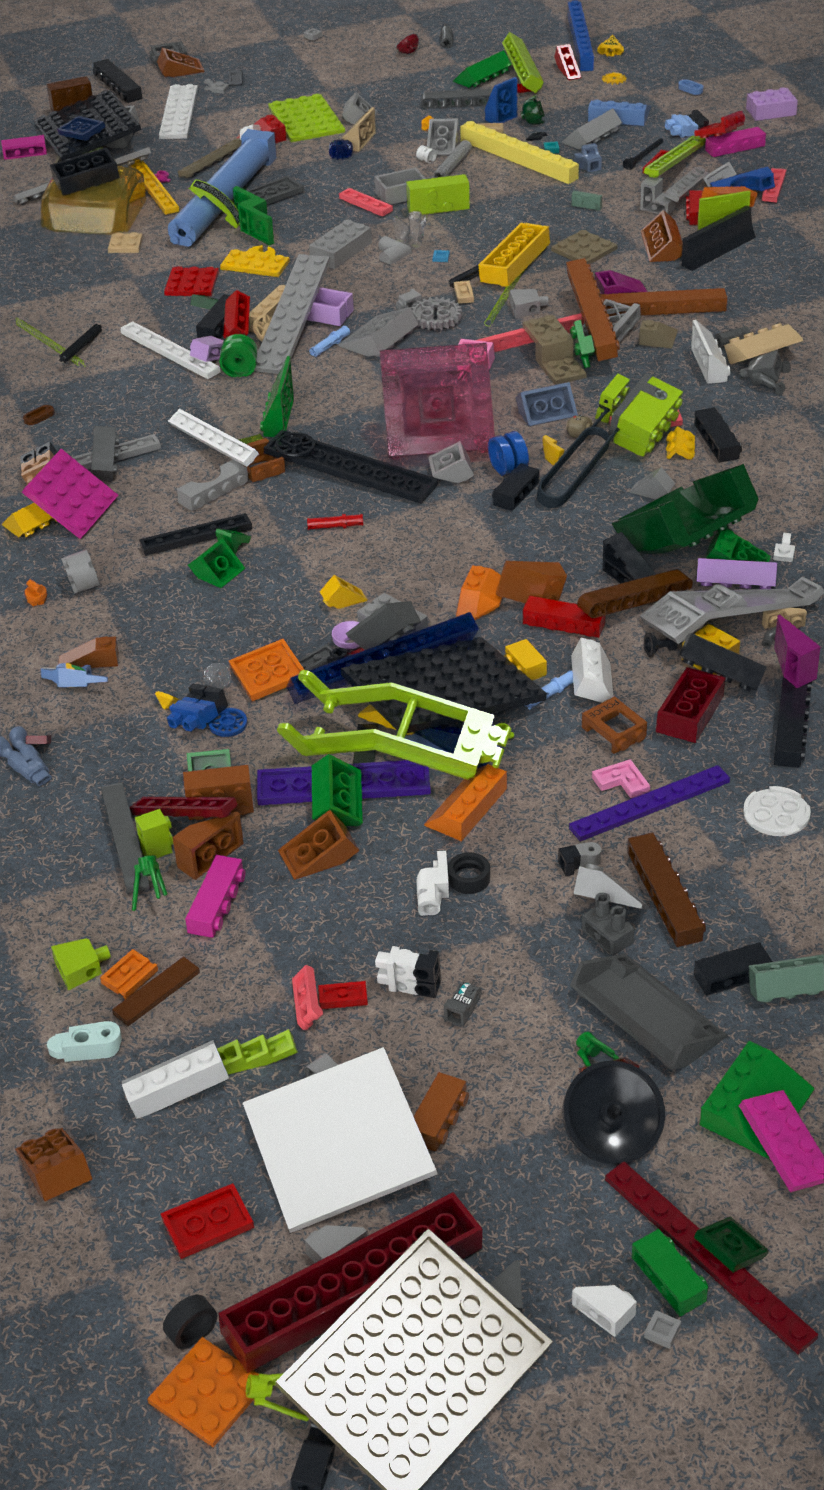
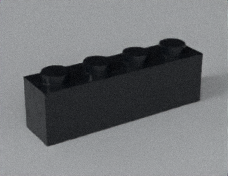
[196,294,231,338]
[694,407,742,463]
[678,633,767,692]

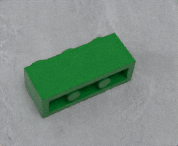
[632,1229,708,1317]

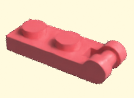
[292,965,323,1030]

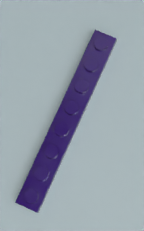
[569,765,730,842]

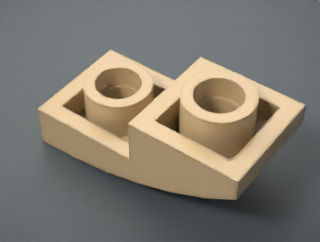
[762,608,807,629]

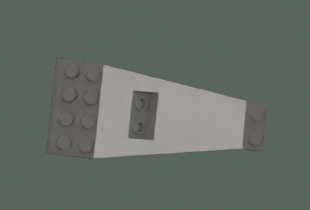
[640,577,824,644]

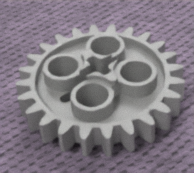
[411,297,462,331]

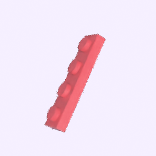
[762,168,787,203]
[339,188,393,217]

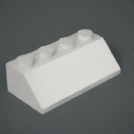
[691,320,730,384]
[122,1040,229,1119]

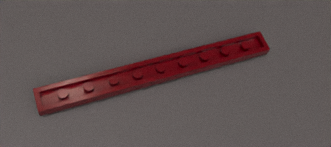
[605,1162,818,1355]

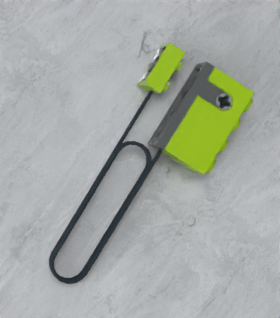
[537,373,683,508]

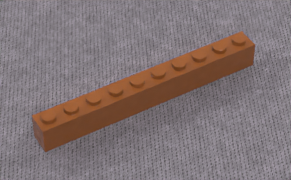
[566,258,620,361]

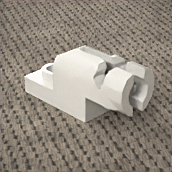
[416,851,449,916]

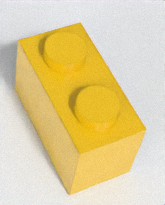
[504,639,547,681]

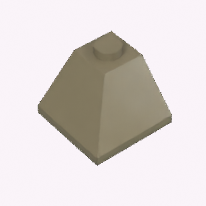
[639,320,678,348]

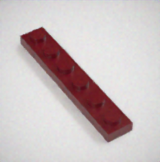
[129,796,238,818]

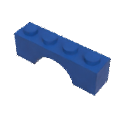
[710,166,775,191]

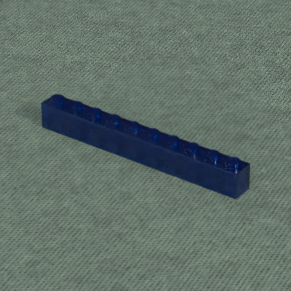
[287,612,479,704]

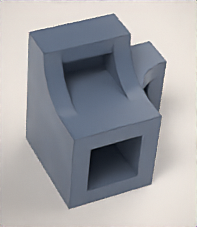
[574,143,602,172]

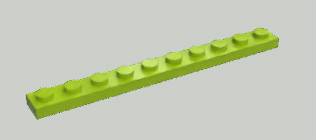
[644,136,706,178]

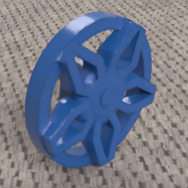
[208,708,247,737]

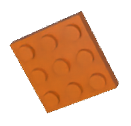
[229,639,304,701]
[147,1337,259,1447]

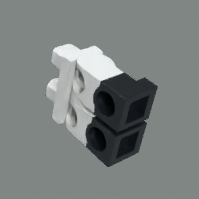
[375,946,442,998]

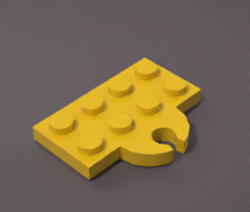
[220,245,290,277]

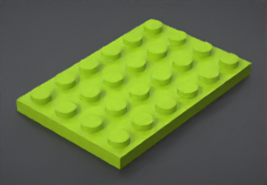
[268,94,345,142]

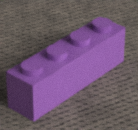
[697,558,777,589]

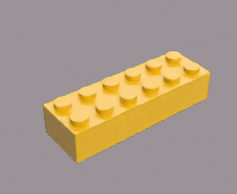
[478,222,550,287]

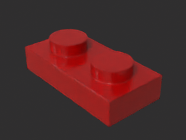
[318,981,368,1009]

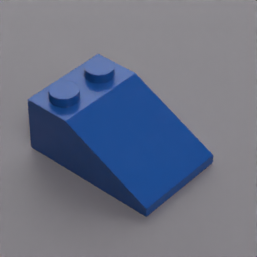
[485,77,517,123]

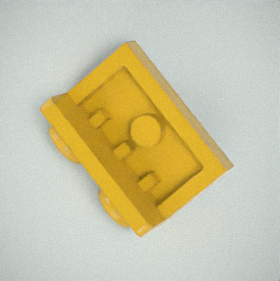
[666,426,695,460]

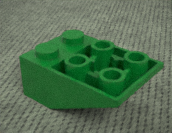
[704,529,771,562]

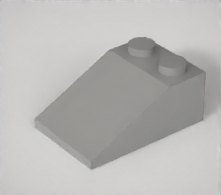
[427,119,460,156]
[573,864,649,910]

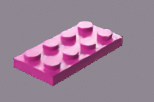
[739,1090,824,1192]

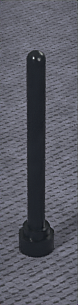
[623,138,663,170]

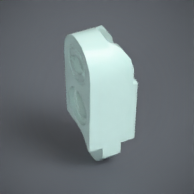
[47,1021,122,1062]

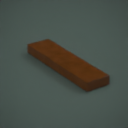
[112,956,200,1026]

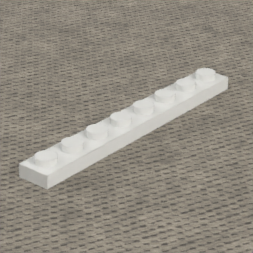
[120,322,220,379]
[168,409,259,467]

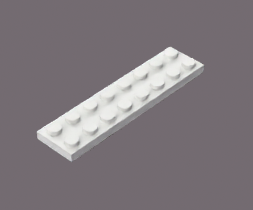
[159,84,198,139]

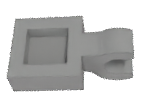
[204,79,229,94]

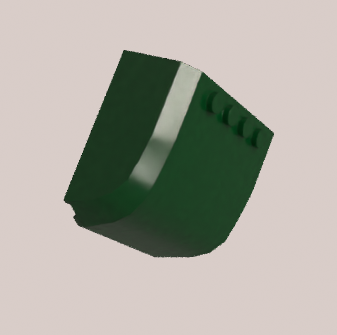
[611,464,759,554]

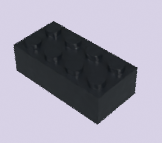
[50,147,120,196]

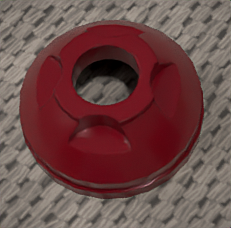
[396,34,419,55]

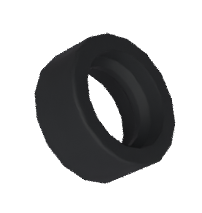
[448,852,490,894]
[163,1294,217,1349]

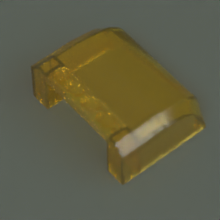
[41,166,147,235]

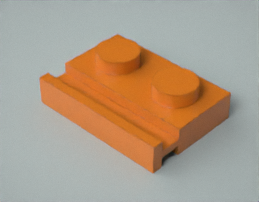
[100,949,158,999]

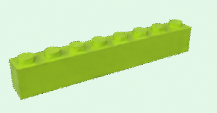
[502,32,544,93]

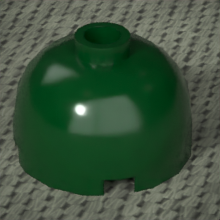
[520,95,545,125]

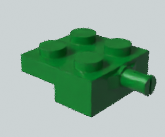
[570,320,595,368]

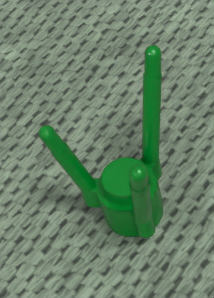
[132,855,167,911]
[576,1031,625,1068]

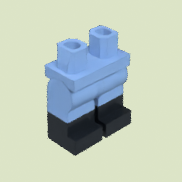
[665,110,709,138]

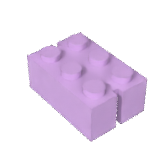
[746,88,797,121]
[307,287,354,326]

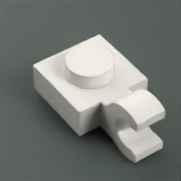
[773,533,795,562]

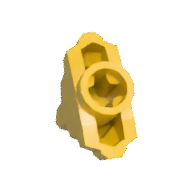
[597,35,624,56]

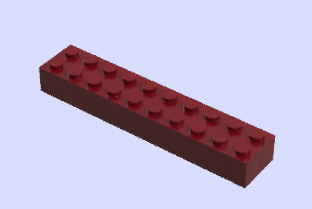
[218,1192,483,1373]

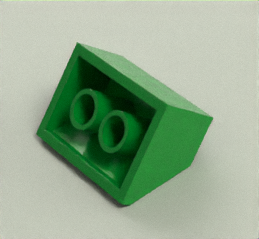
[311,754,363,826]

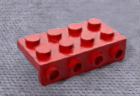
[694,110,745,139]

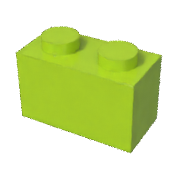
[135,809,173,859]

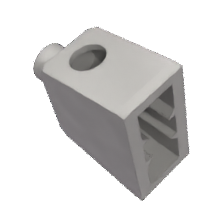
[510,289,549,318]

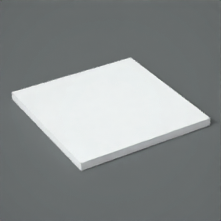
[243,1047,437,1233]

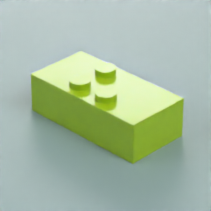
[406,174,470,216]

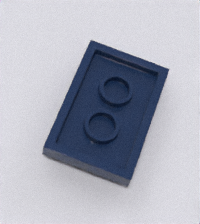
[57,116,106,141]

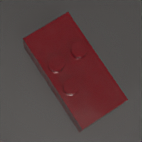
[656,667,726,743]

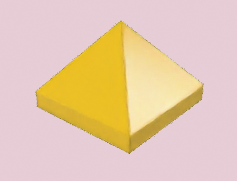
[155,691,180,709]

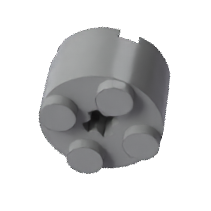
[61,550,100,594]

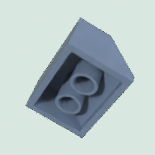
[515,382,578,426]

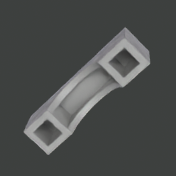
[177,460,248,511]

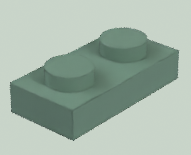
[572,191,602,211]

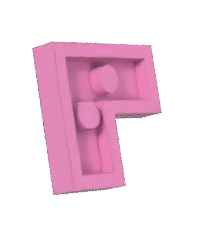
[592,759,650,798]

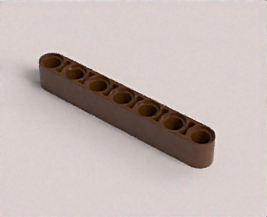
[577,569,693,618]

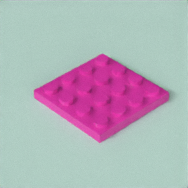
[22,449,118,539]

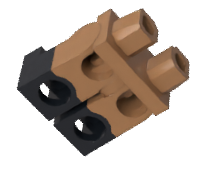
[20,442,58,485]

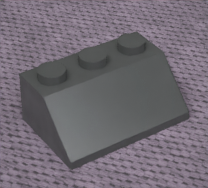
[346,601,421,654]

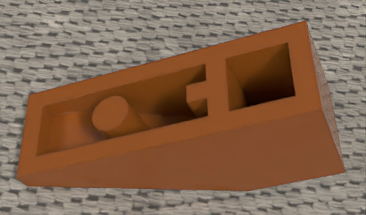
[58,636,119,668]

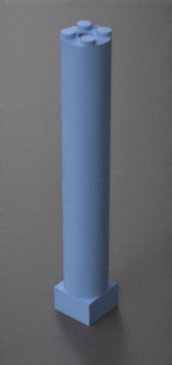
[168,129,276,247]

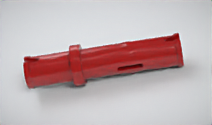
[307,514,364,530]

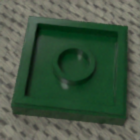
[694,1217,769,1272]

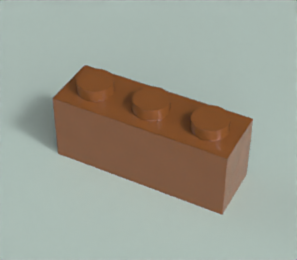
[413,1072,469,1152]

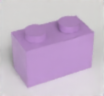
[190,336,223,362]

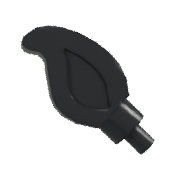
[526,132,547,141]

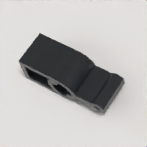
[291,1422,336,1490]

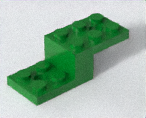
[233,186,274,246]

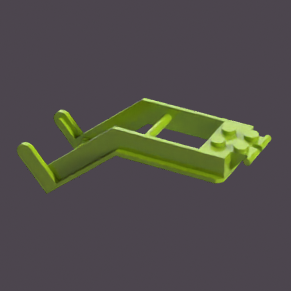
[277,670,511,780]

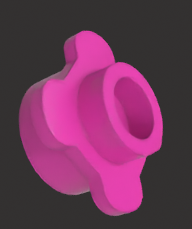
[154,170,170,183]

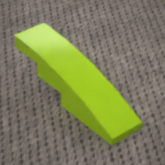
[217,1029,298,1074]

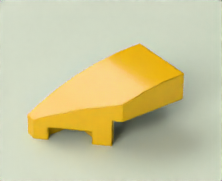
[542,435,564,466]

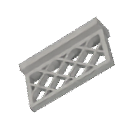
[573,299,641,342]

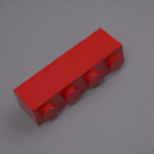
[523,596,606,638]

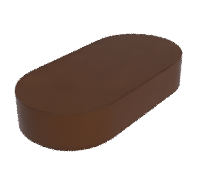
[23,405,55,425]

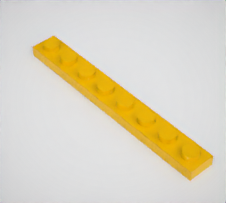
[128,159,179,215]

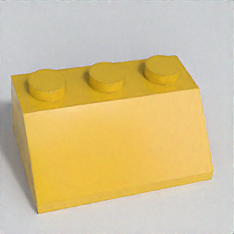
[2,503,57,537]

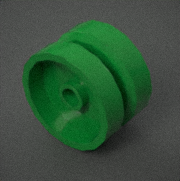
[219,334,258,377]

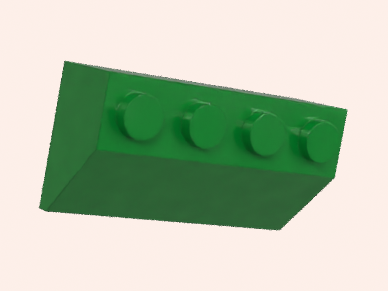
[453,50,512,88]

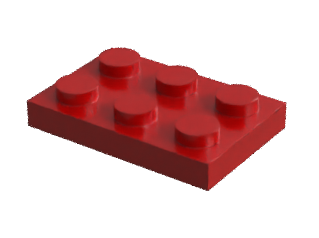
[160,1183,254,1259]

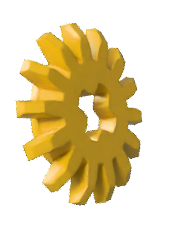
[602,72,627,85]

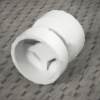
[416,145,437,163]

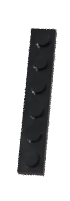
[139,513,252,556]

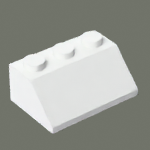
[571,638,613,703]

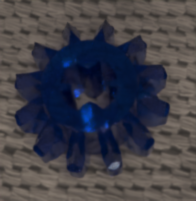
[328,139,353,160]

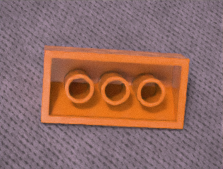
[424,764,507,841]

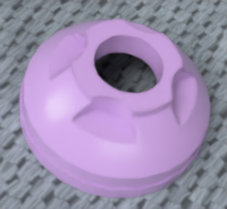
[332,621,360,650]

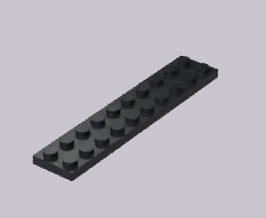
[264,430,438,504]

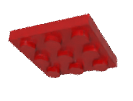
[164,266,219,296]

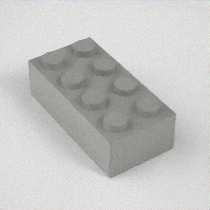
[309,220,372,269]

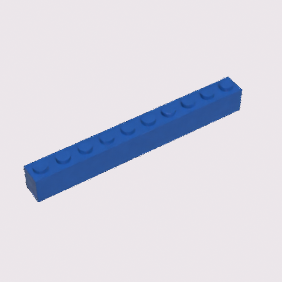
[568,0,594,71]

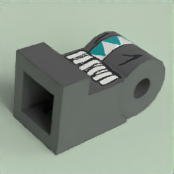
[444,981,482,1027]

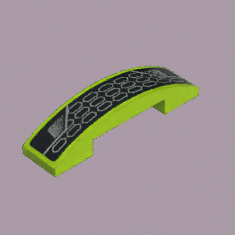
[189,179,240,228]

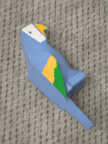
[41,663,108,687]

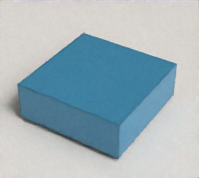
[432,250,450,262]

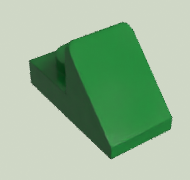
[216,528,251,555]

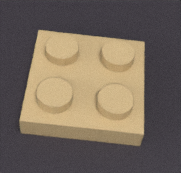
[108,232,143,253]

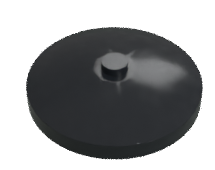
[562,1061,665,1164]

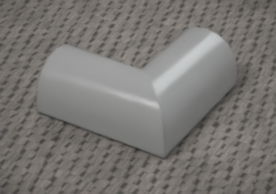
[378,236,412,265]

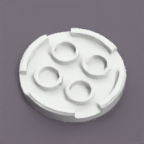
[743,786,811,836]

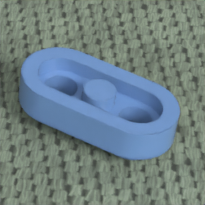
[678,80,703,95]

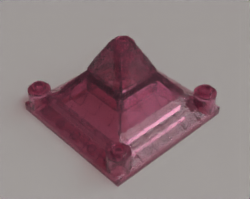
[380,343,495,460]

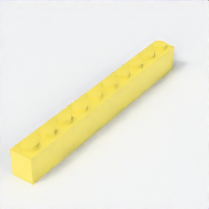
[460,121,579,184]

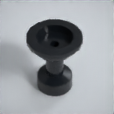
[644,633,678,657]

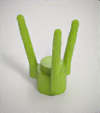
[246,1373,309,1421]

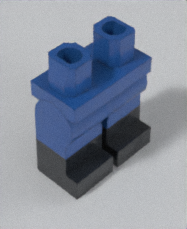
[166,683,228,732]

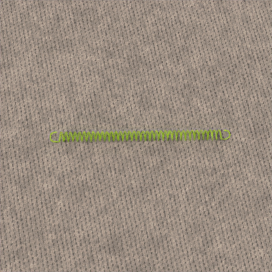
[484,273,523,326]
[16,318,86,368]

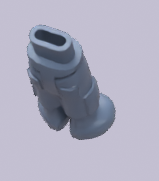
[0,726,52,786]

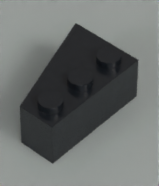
[602,532,656,584]

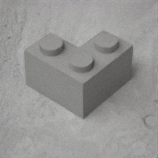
[640,176,676,214]

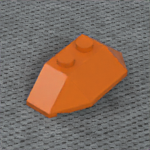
[456,565,503,620]

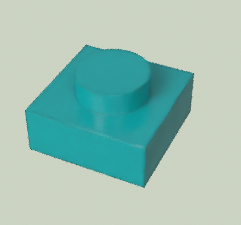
[543,141,559,154]

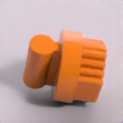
[25,579,47,606]

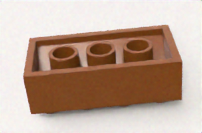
[641,210,683,262]

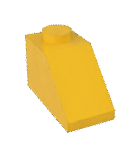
[320,575,368,609]

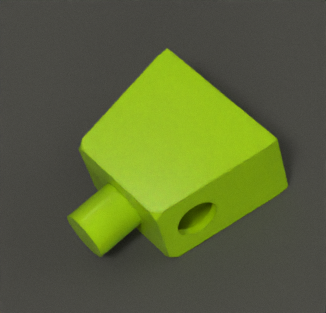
[51,938,111,990]

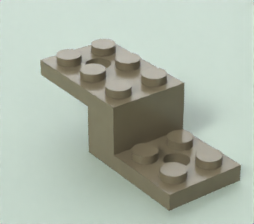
[523,315,587,385]

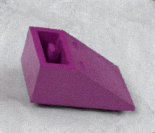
[594,270,648,294]
[774,615,821,688]

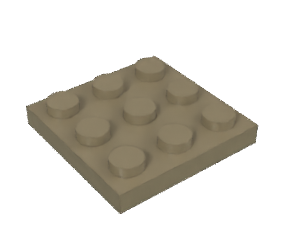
[551,230,617,264]

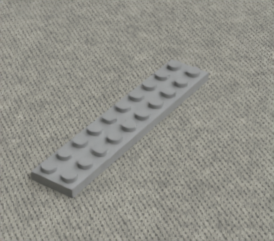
[254,254,330,374]

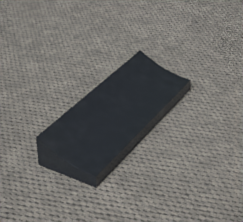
[681,206,756,271]

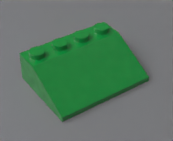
[260,356,294,437]
[700,1041,815,1159]

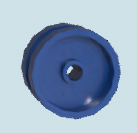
[488,431,529,476]

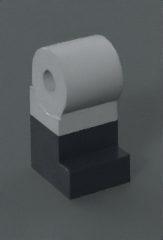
[558,842,601,876]

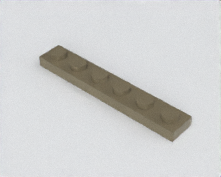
[177,138,242,178]

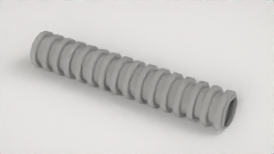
[433,140,472,178]

